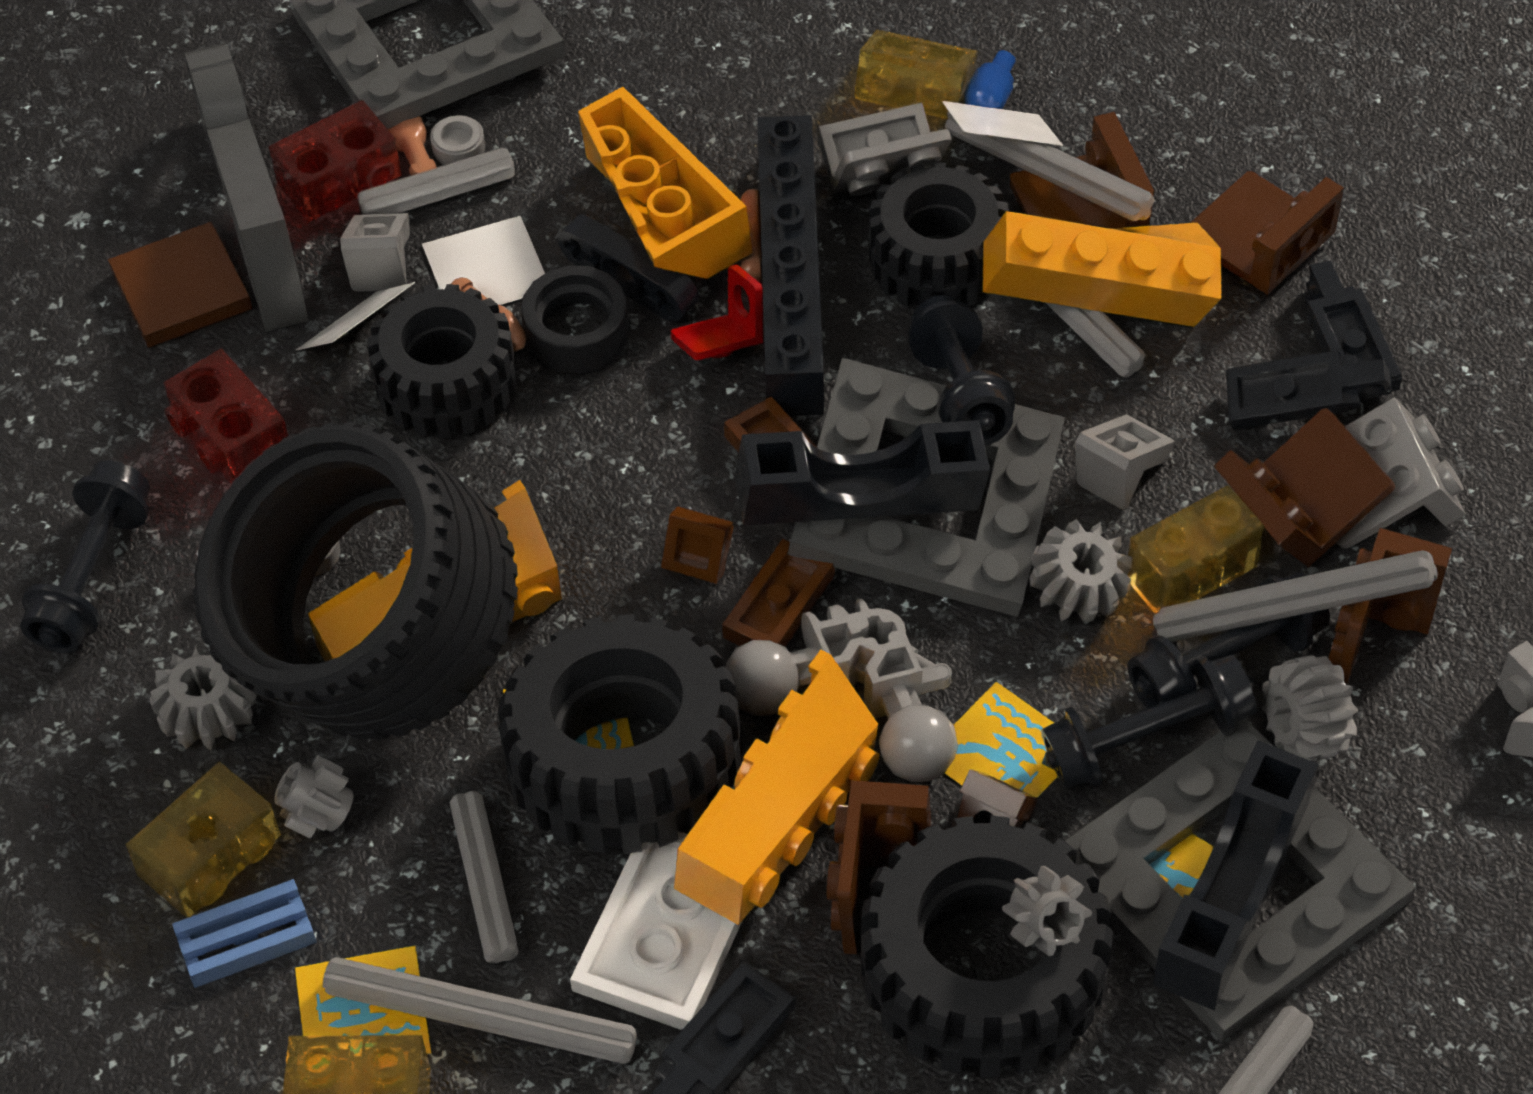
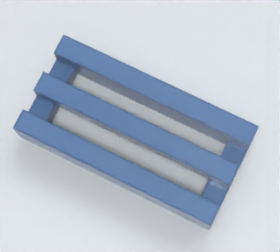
[172,879,317,988]

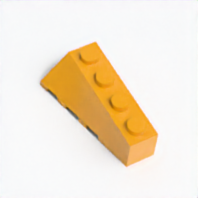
[578,87,753,279]
[983,211,1221,327]
[308,480,562,661]
[674,649,880,925]

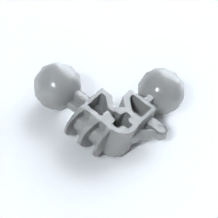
[725,598,958,782]

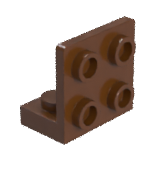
[1009,112,1154,228]
[1190,171,1344,295]
[1214,408,1395,567]
[1328,528,1452,685]
[827,780,931,955]

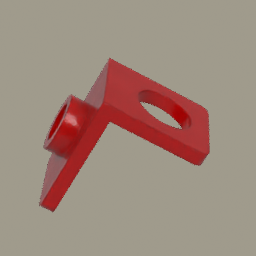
[671,264,763,360]

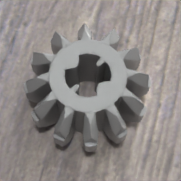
[1030,518,1132,625]
[150,644,257,751]
[1261,655,1358,761]

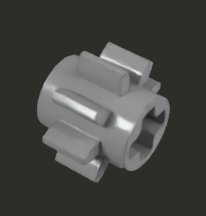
[274,755,353,839]
[1002,866,1092,956]

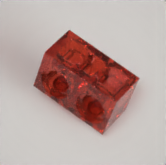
[269,100,402,222]
[163,348,288,483]

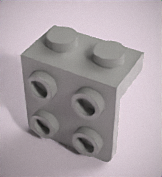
[816,103,952,196]
[1336,397,1466,548]

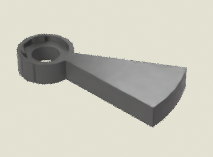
[184,43,309,332]

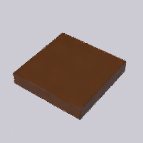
[108,221,253,348]

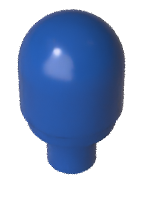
[964,50,1016,109]

